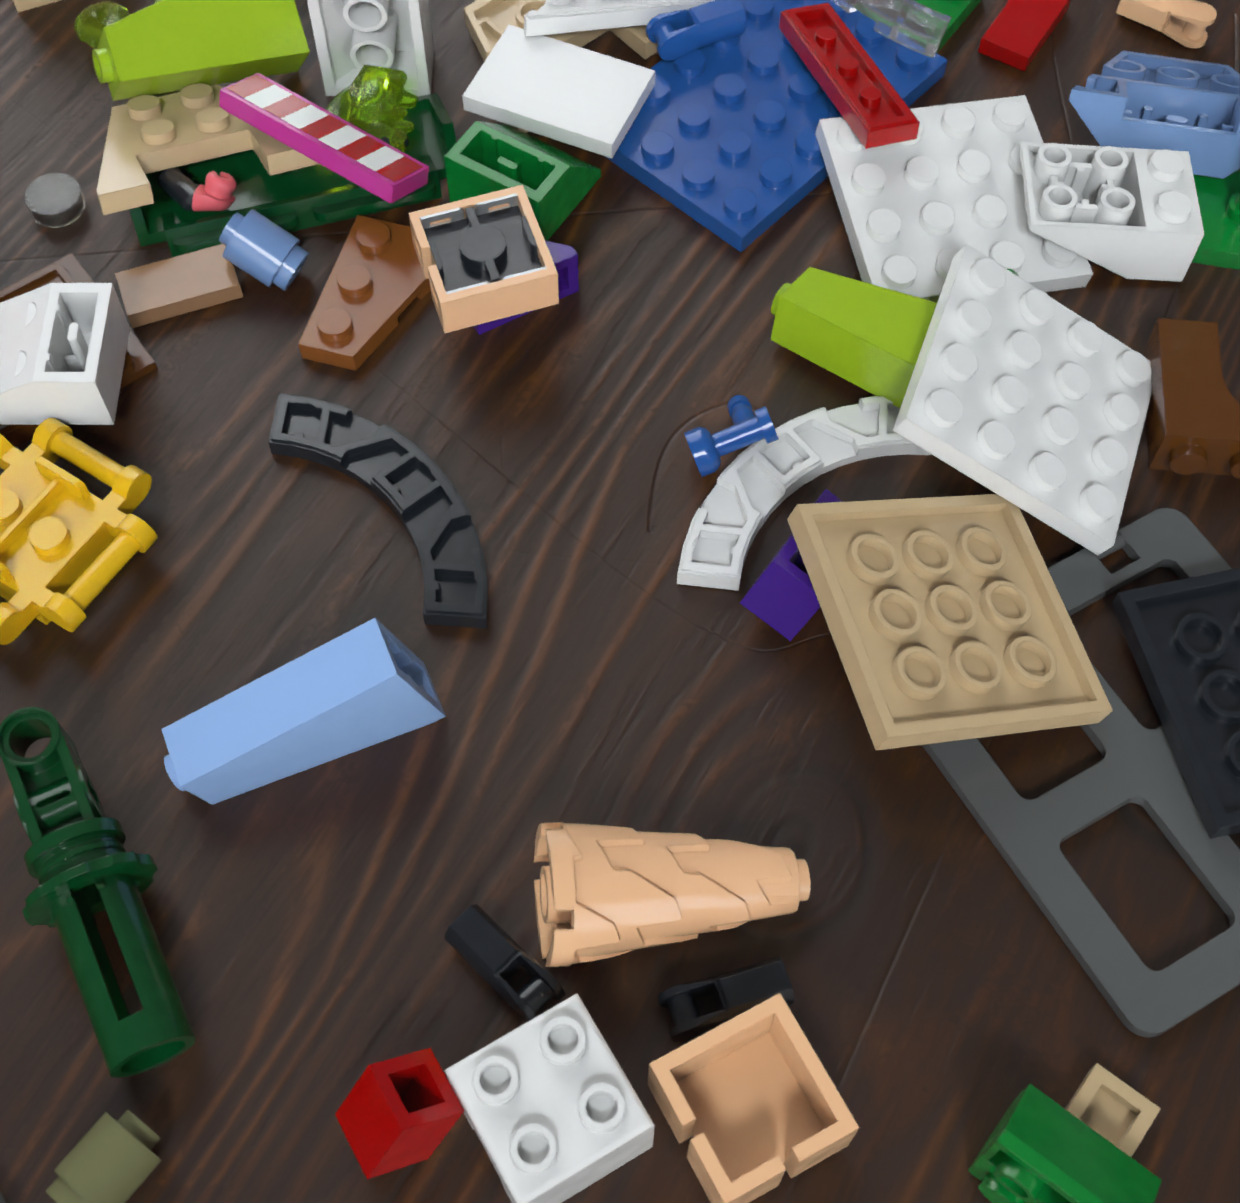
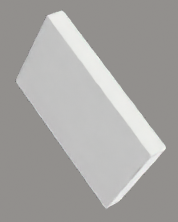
[462,25,655,158]

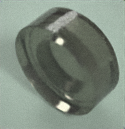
[24,173,85,228]

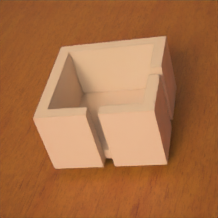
[647,993,859,1203]

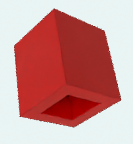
[335,1048,464,1180]

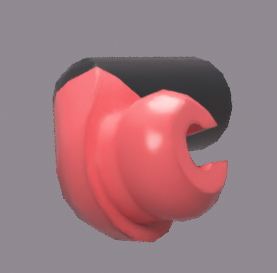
[158,167,236,211]

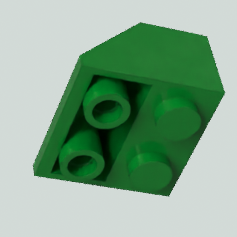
[444,121,601,241]
[967,1084,1162,1203]

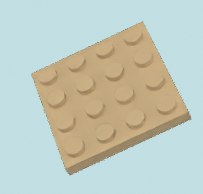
[787,494,1113,751]

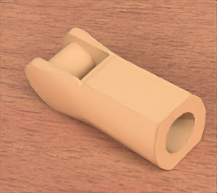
[1116,0,1217,48]

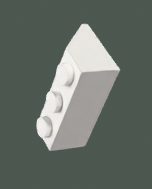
[307,0,434,97]

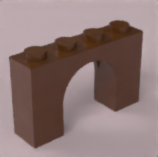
[1142,318,1240,479]

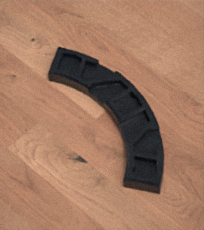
[268,393,489,629]

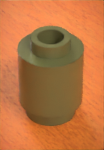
[46,1109,162,1203]

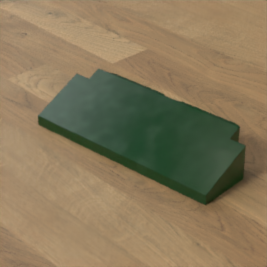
[129,93,457,257]

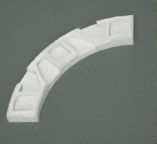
[677,396,931,591]

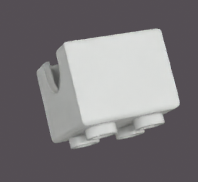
[445,993,655,1203]

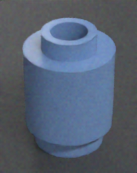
[219,209,309,291]

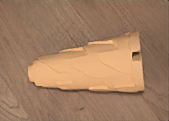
[534,822,811,967]

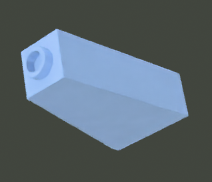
[161,618,446,805]

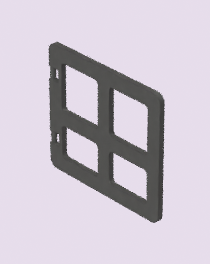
[922,508,1240,1037]

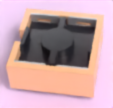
[409,185,559,333]

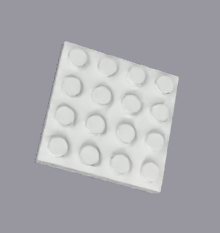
[815,95,1093,303]
[893,244,1152,555]

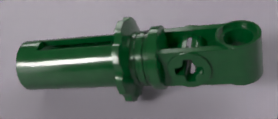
[0,707,196,1078]

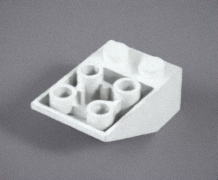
[1020,142,1204,282]
[0,283,130,425]

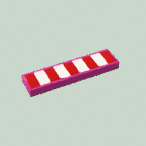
[219,73,429,204]

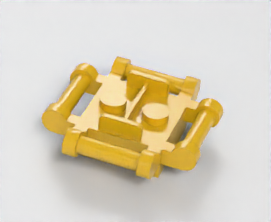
[0,418,158,645]

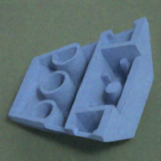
[1069,51,1240,179]

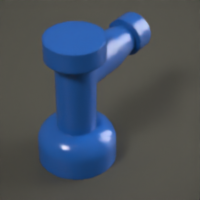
[684,395,779,477]

